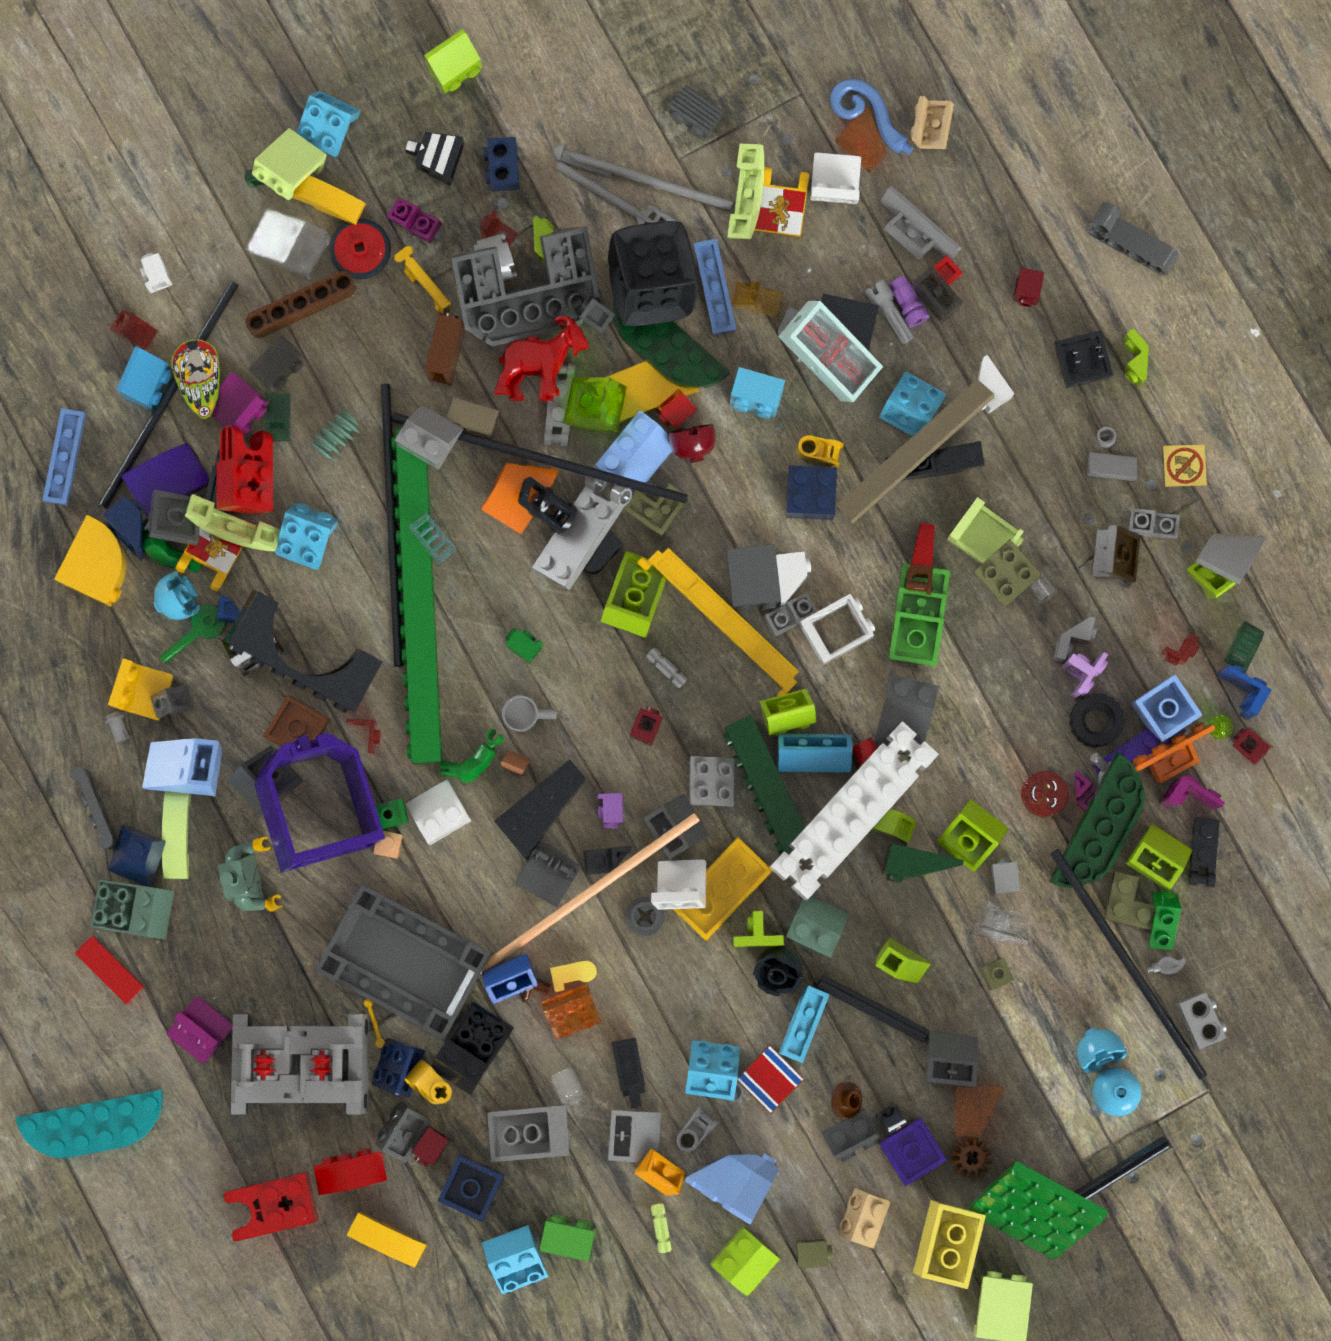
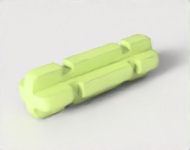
[651,1203,672,1253]

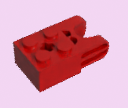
[217,425,273,515]
[223,1171,319,1242]

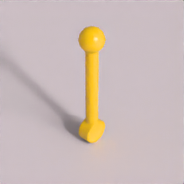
[364,999,385,1048]

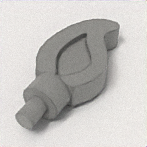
[1146,957,1185,975]

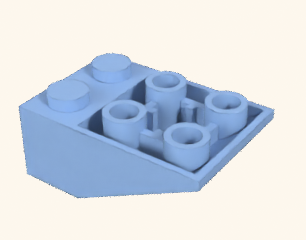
[142,738,223,796]

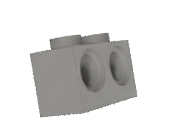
[1175,992,1227,1050]

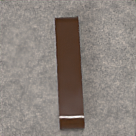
[245,271,356,338]

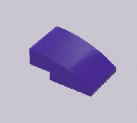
[121,443,210,516]

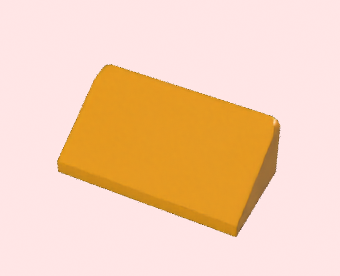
[634,1149,686,1196]

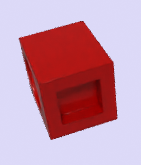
[657,389,697,429]

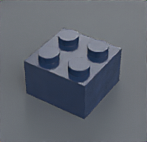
[786,465,837,520]
[437,1154,505,1222]

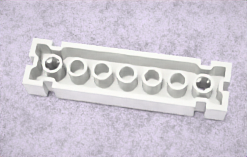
[769,721,939,901]

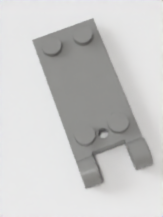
[532,476,632,590]

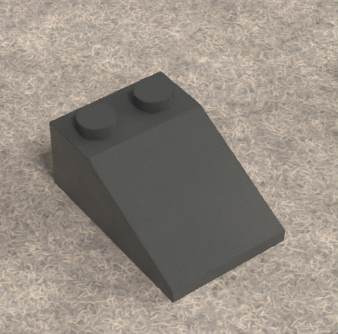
[874,674,939,756]

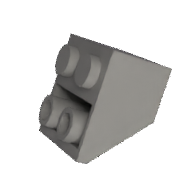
[608,1109,661,1162]

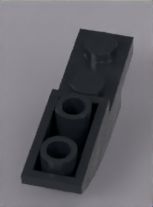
[885,441,985,481]

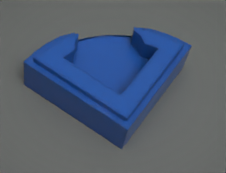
[216,595,240,623]

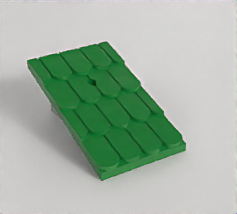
[967,1161,1109,1259]

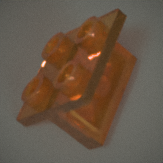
[541,984,601,1040]

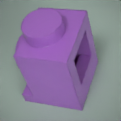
[598,793,623,829]

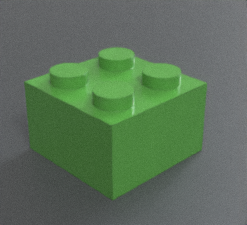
[539,1214,596,1262]

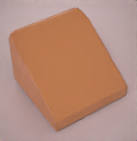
[500,751,530,776]

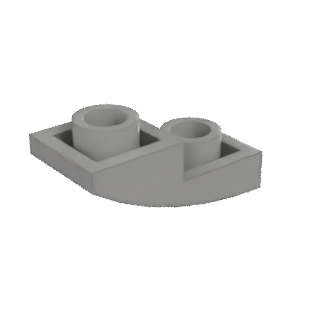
[1129,508,1181,540]
[762,592,818,638]

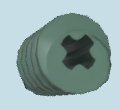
[308,408,360,460]

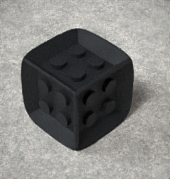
[608,221,698,326]

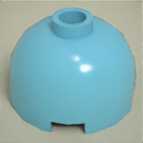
[154,571,200,620]
[1077,1027,1128,1073]
[1091,1067,1142,1117]

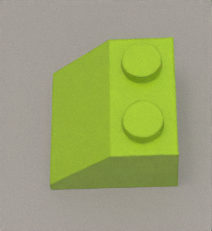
[424,29,482,94]
[759,689,816,736]
[936,799,1009,872]
[710,1225,780,1297]

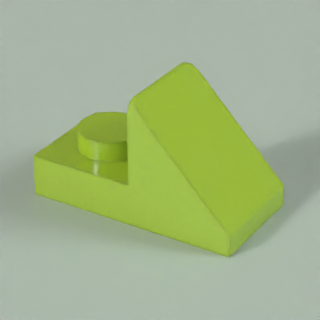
[1186,562,1236,600]

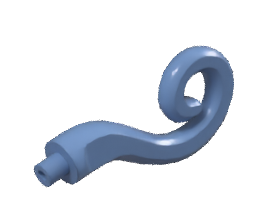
[830,79,914,155]

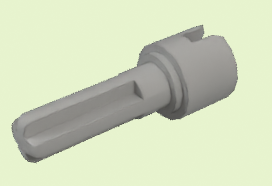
[865,279,914,344]

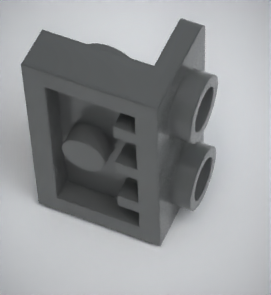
[375,1101,431,1163]
[822,1109,880,1162]

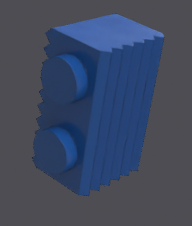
[482,954,538,1004]

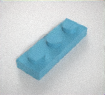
[779,985,830,1063]

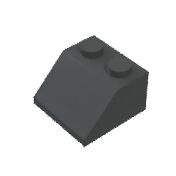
[228,745,303,817]

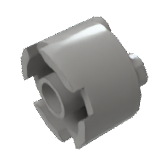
[473,233,518,282]

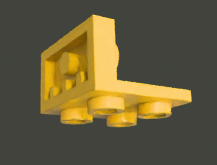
[108,659,174,721]

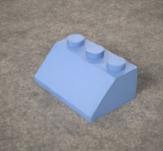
[595,410,672,494]

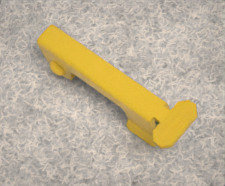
[394,246,452,314]

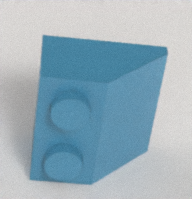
[116,346,171,411]

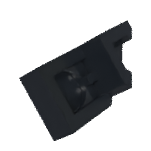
[584,846,632,875]

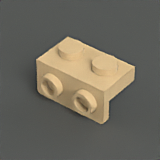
[911,96,954,149]
[838,1188,891,1249]

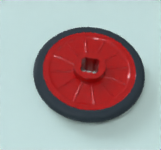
[329,219,391,279]

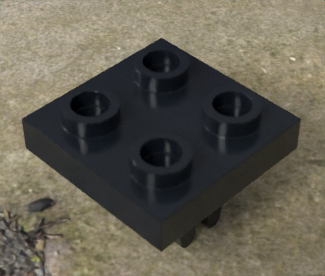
[1054,331,1114,389]

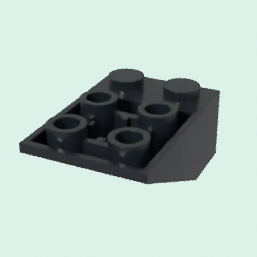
[431,1002,514,1095]

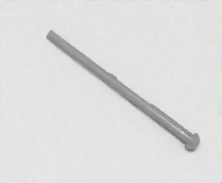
[554,144,733,211]

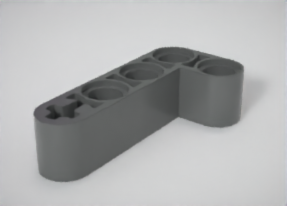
[1087,202,1179,275]

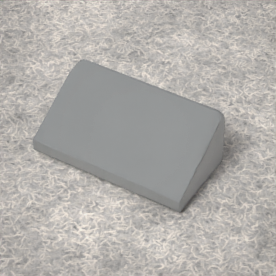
[1087,452,1137,481]

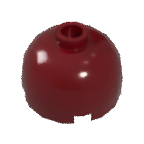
[668,424,716,463]

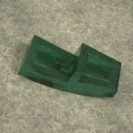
[265,393,291,442]

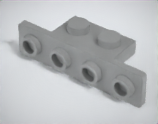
[880,186,961,261]

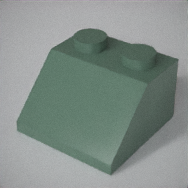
[785,896,849,958]

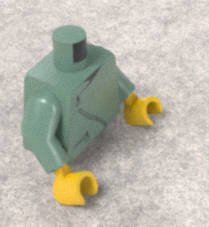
[218,836,283,912]

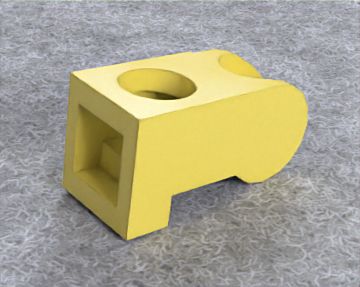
[550,961,597,992]

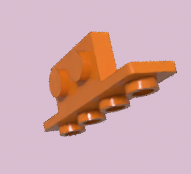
[1132,723,1215,783]

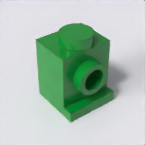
[505,628,544,665]
[375,798,410,830]

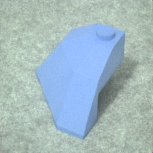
[685,1153,779,1224]

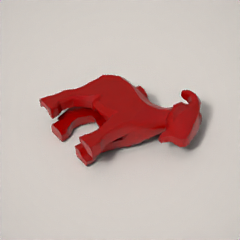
[494,315,589,401]

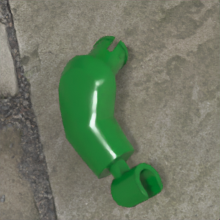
[143,523,202,572]
[440,729,504,783]

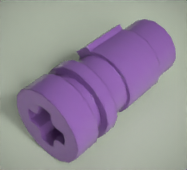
[889,276,930,328]

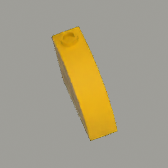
[54,515,127,607]

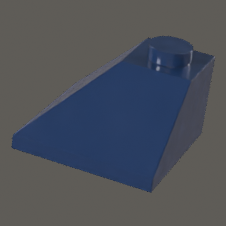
[103,496,144,561]
[108,824,166,887]

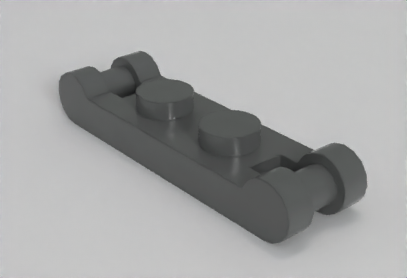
[71,767,118,849]

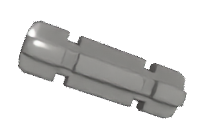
[647,648,687,688]

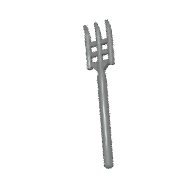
[556,162,687,231]

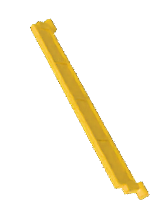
[637,548,799,696]

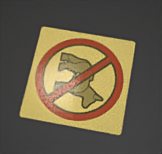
[1163,445,1207,487]

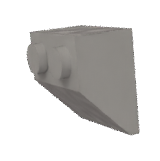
[395,405,463,470]

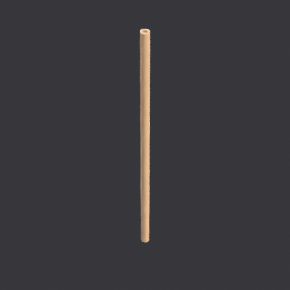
[480,813,700,975]

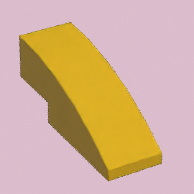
[292,175,366,225]
[347,1211,426,1267]

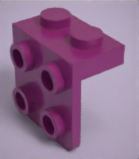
[211,373,269,438]

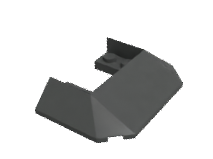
[450,227,599,346]

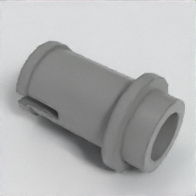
[105,711,130,744]

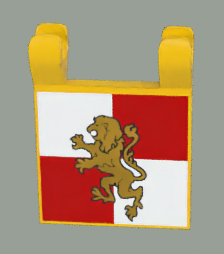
[754,167,809,237]
[175,528,243,592]

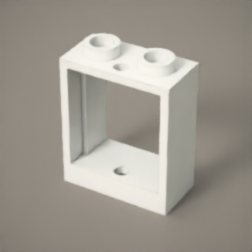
[799,594,875,666]

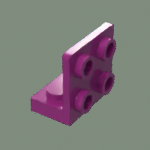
[1159,775,1225,810]

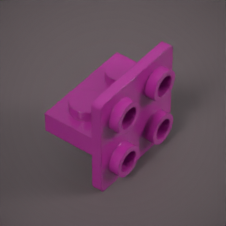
[167,996,233,1064]

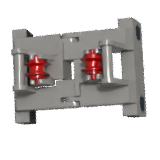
[231,1014,369,1115]

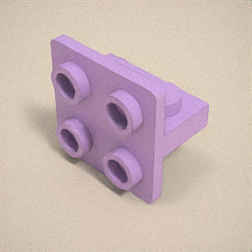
[1061,652,1108,699]

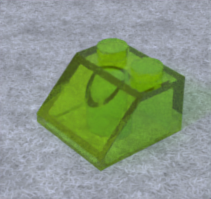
[563,377,627,432]

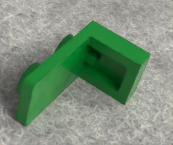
[1149,891,1182,950]

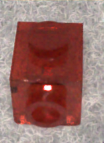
[1161,633,1200,666]

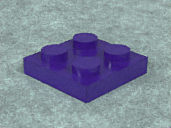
[878,1118,947,1187]

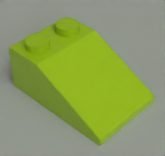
[600,551,666,638]

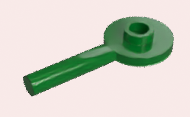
[159,605,226,664]

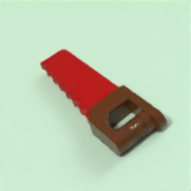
[906,523,935,595]

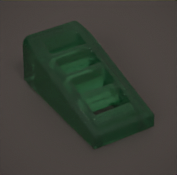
[1224,621,1265,671]

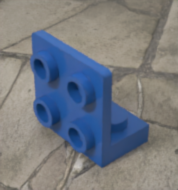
[1217,665,1272,720]

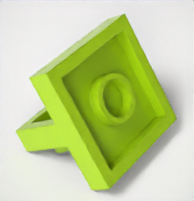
[733,911,784,947]

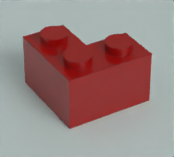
[313,1148,387,1195]

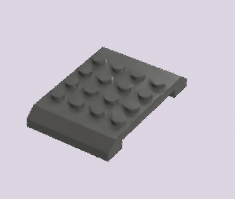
[315,884,491,1040]

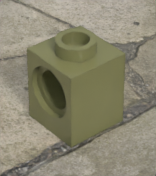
[979,958,1014,990]
[796,1239,833,1268]

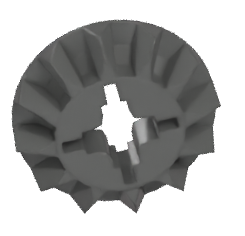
[626,897,665,936]

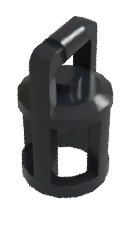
[518,477,577,534]

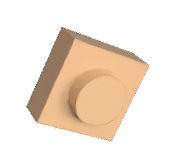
[373,831,403,859]

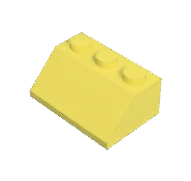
[913,1200,986,1289]

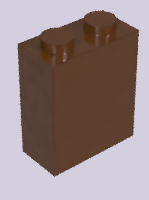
[425,313,465,386]

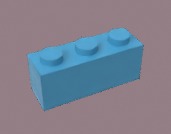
[777,734,852,773]

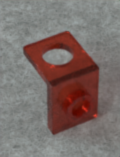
[480,210,518,247]
[110,310,157,350]
[346,719,381,755]

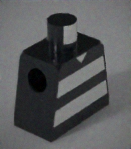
[405,132,465,186]

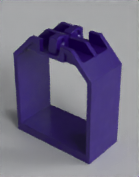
[254,733,385,873]

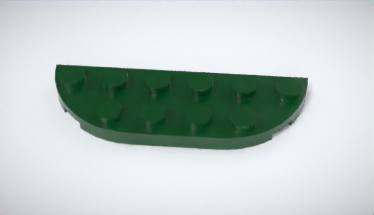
[613,301,730,389]
[1049,752,1145,888]

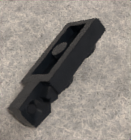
[612,1037,645,1108]

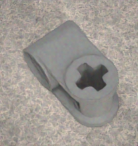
[676,1105,719,1152]

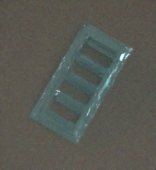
[407,512,458,565]

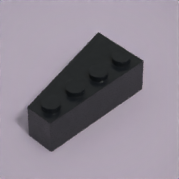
[494,759,586,860]

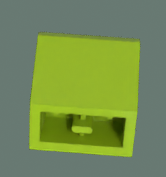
[1125,823,1192,891]

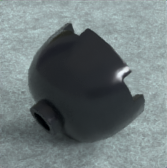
[753,946,803,996]

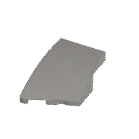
[1196,533,1266,585]

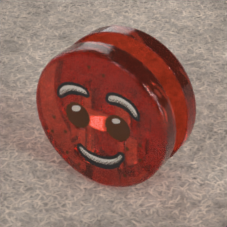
[1021,771,1068,817]

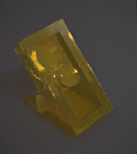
[731,281,783,317]

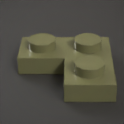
[623,483,689,537]
[1104,872,1155,930]

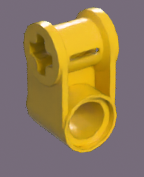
[796,435,844,468]
[405,1060,452,1105]

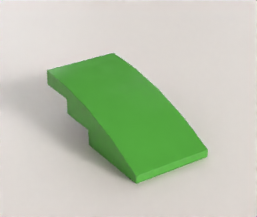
[889,563,950,666]

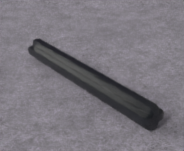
[817,976,929,1042]
[1075,1137,1171,1200]

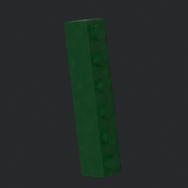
[722,715,805,856]

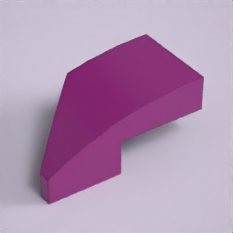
[1074,770,1097,811]

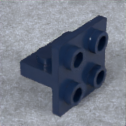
[372,1038,425,1097]

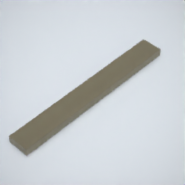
[836,379,995,524]

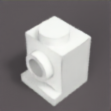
[140,253,173,293]

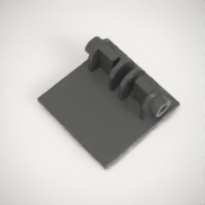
[516,841,582,908]

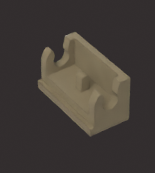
[446,397,499,440]

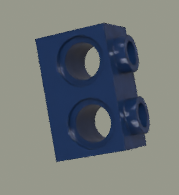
[483,137,520,192]

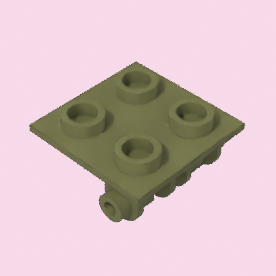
[974,539,1041,607]

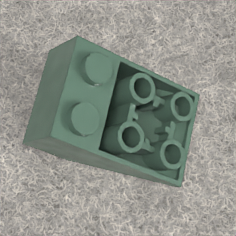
[90,879,174,940]

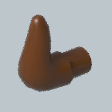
[522,978,551,1002]

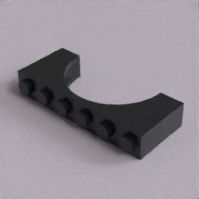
[224,590,383,713]

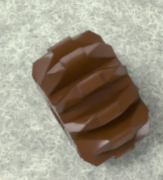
[950,1136,992,1178]

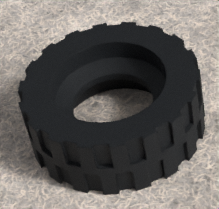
[1069,693,1125,748]

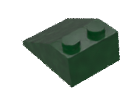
[882,843,964,883]

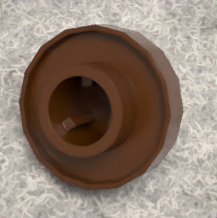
[831,1082,862,1119]

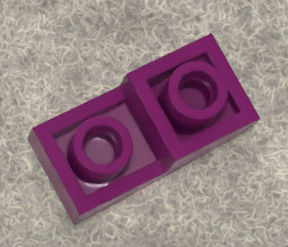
[386,197,442,243]

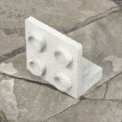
[810,153,861,204]
[651,859,706,910]

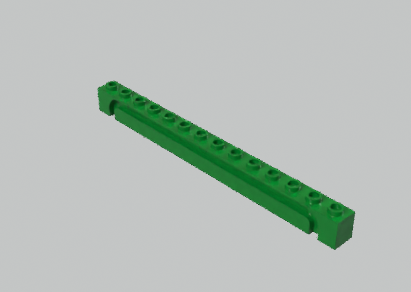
[392,429,443,765]

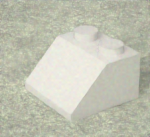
[406,779,472,845]

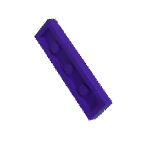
[1092,728,1186,775]

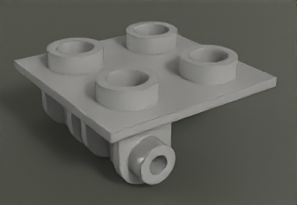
[689,756,734,807]

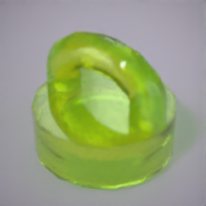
[1208,715,1233,740]

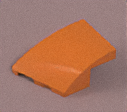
[481,462,559,534]

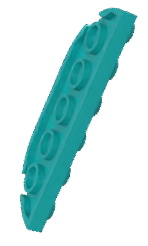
[15,1089,163,1158]

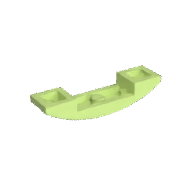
[727,144,764,239]
[185,494,280,551]
[162,791,191,879]

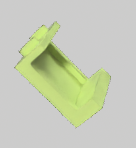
[252,128,327,200]
[947,497,1024,564]
[973,1271,1033,1341]

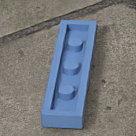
[694,239,736,336]
[42,408,87,506]

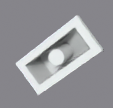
[977,355,1014,414]
[776,552,811,606]

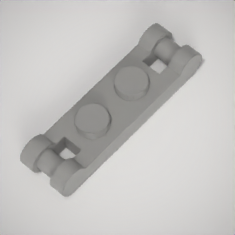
[544,363,576,447]

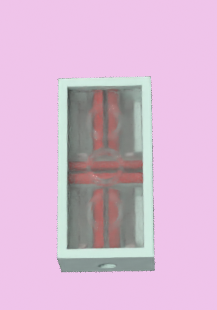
[778,301,883,402]

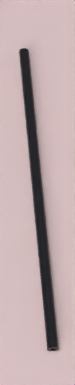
[392,413,688,504]

